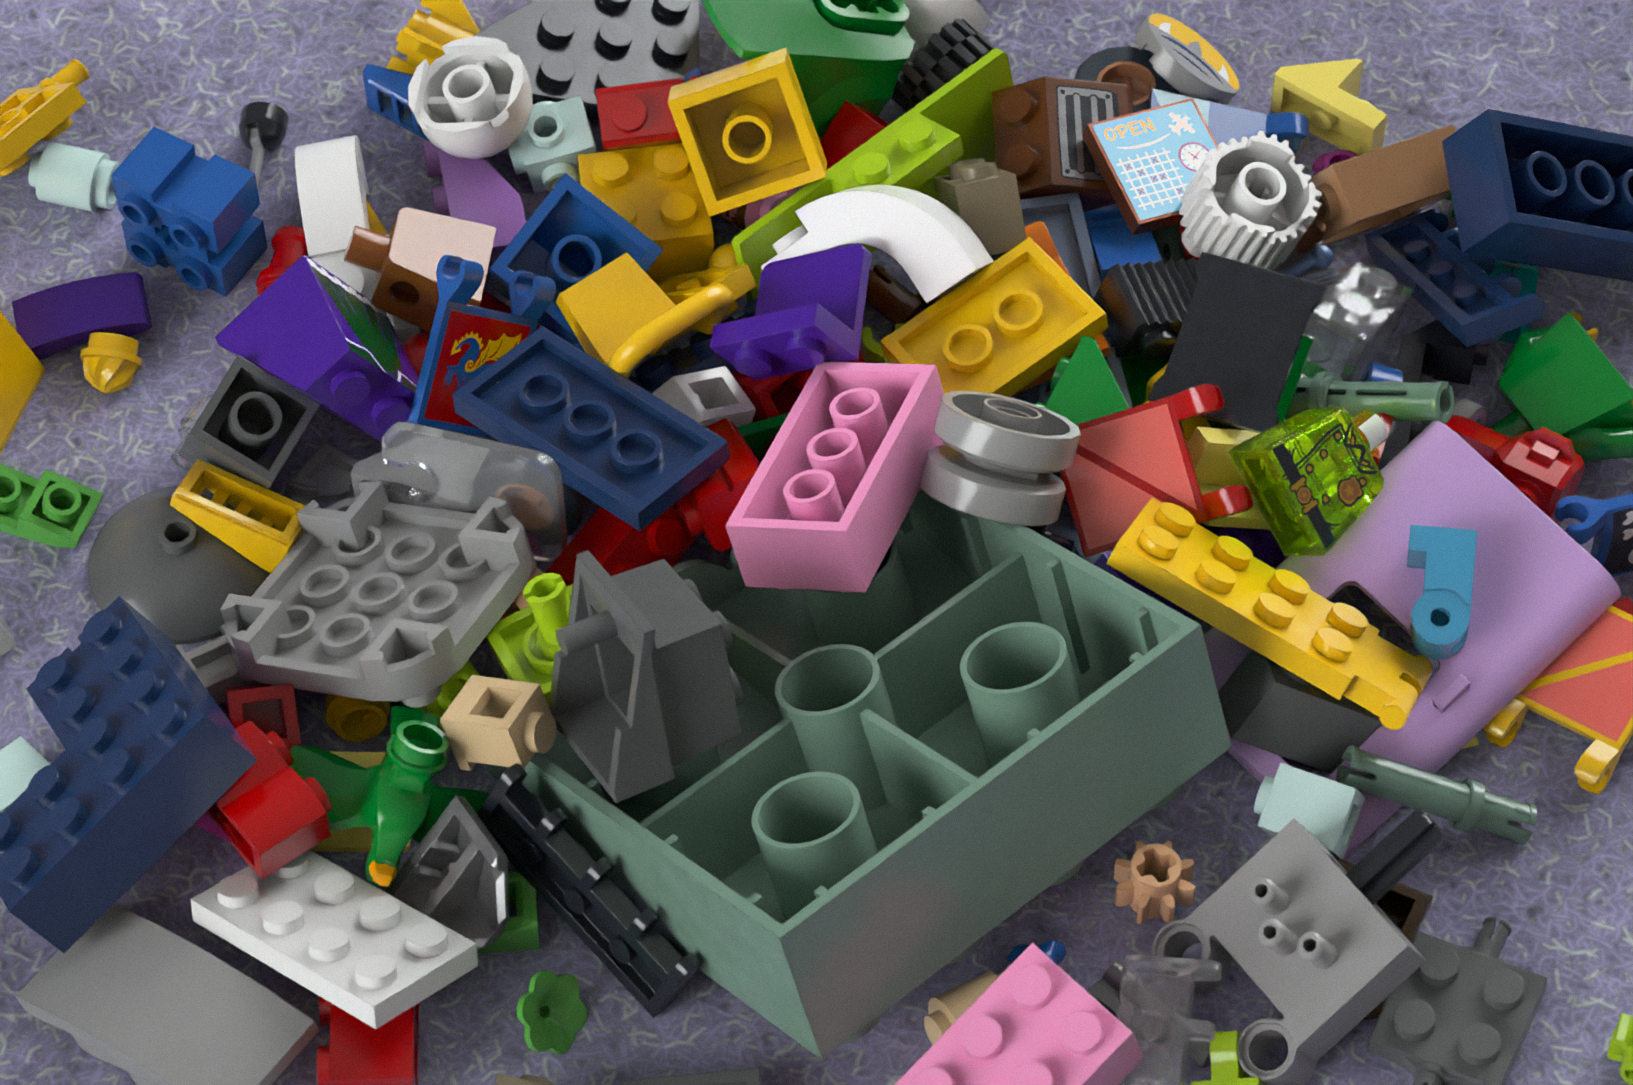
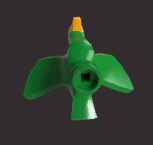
[290,706,490,888]

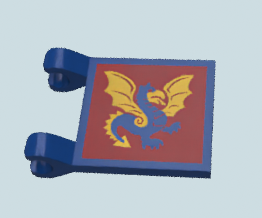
[408,254,556,439]

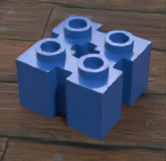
[111,127,268,297]

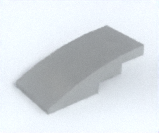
[16,904,320,1085]

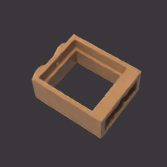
[1296,124,1456,254]

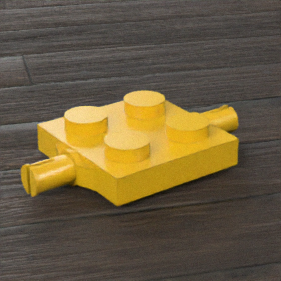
[0,59,90,176]

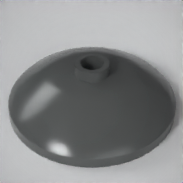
[88,485,271,645]

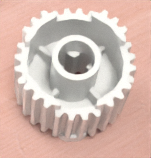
[1179,131,1322,271]

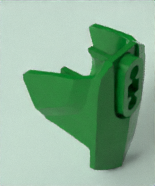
[701,0,915,141]

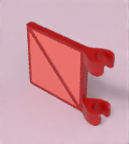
[1060,384,1253,558]

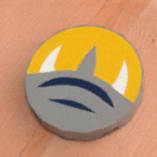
[1135,12,1240,105]

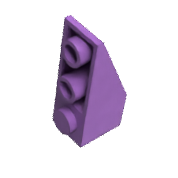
[422,141,526,284]

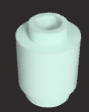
[28,142,121,212]

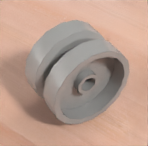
[920,390,1081,526]

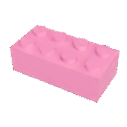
[725,362,944,593]
[894,943,1145,1085]

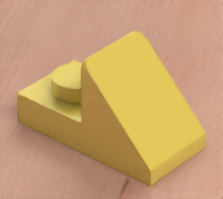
[1270,59,1387,156]

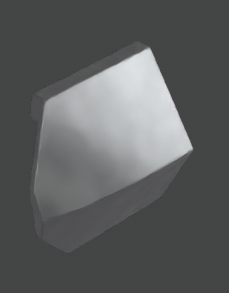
[384,795,509,949]

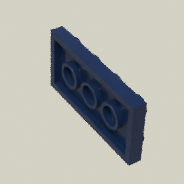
[452,326,730,531]

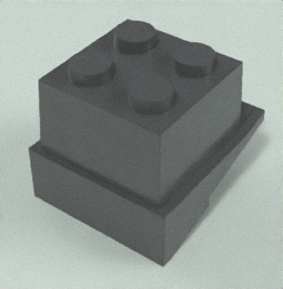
[549,551,744,803]

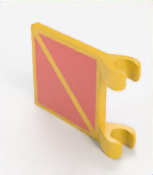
[1483,605,1633,795]

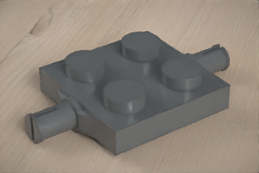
[1368,917,1547,1085]

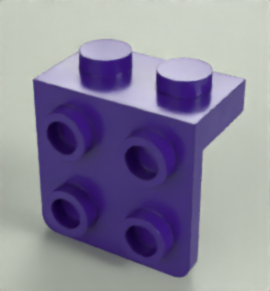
[710,243,871,381]

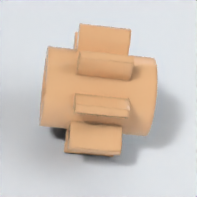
[1114,841,1196,925]

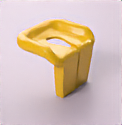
[555,252,733,379]

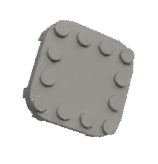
[220,482,537,707]

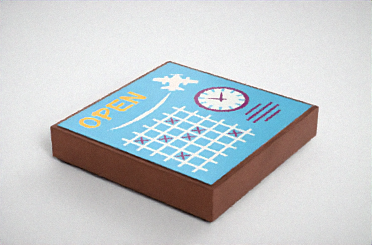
[1082,98,1218,236]

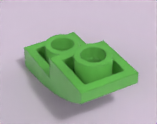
[0,463,103,549]

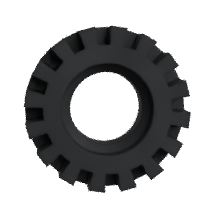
[892,18,995,112]

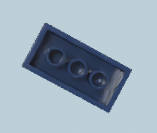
[1442,109,1633,282]

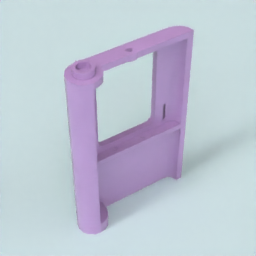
[1204,421,1621,858]

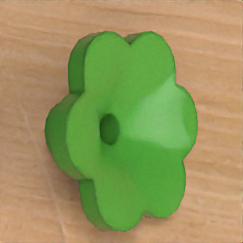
[517,971,588,1054]

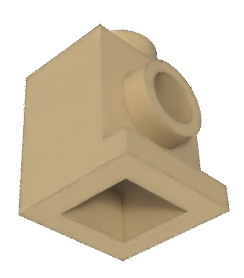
[440,675,556,771]

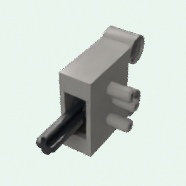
[1151,809,1445,1085]

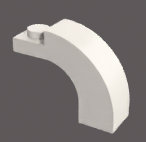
[295,135,377,300]
[760,185,994,303]

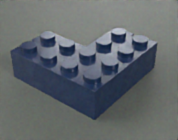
[0,596,257,953]

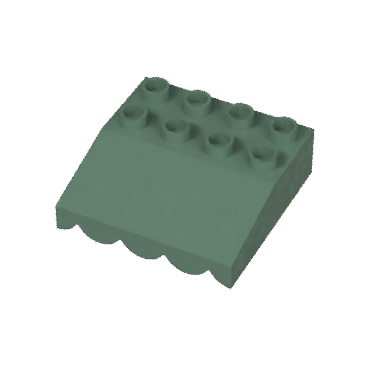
[482,488,1232,1060]

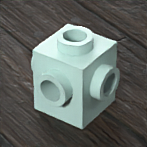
[508,95,598,194]

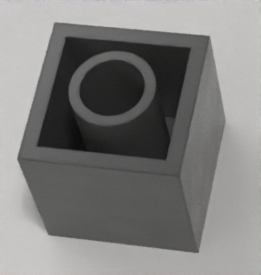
[178,355,320,489]

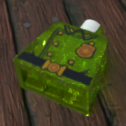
[1228,407,1388,556]

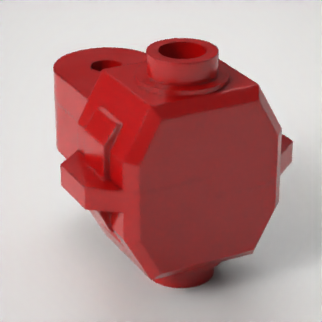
[1417,415,1585,526]

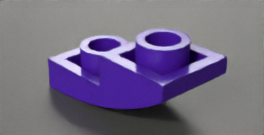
[12,272,152,360]

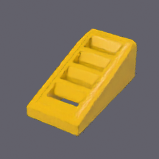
[170,459,305,573]

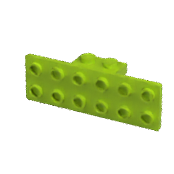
[732,48,1014,303]

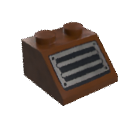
[992,76,1133,212]

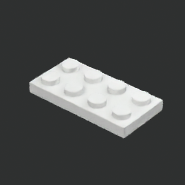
[190,850,478,1029]

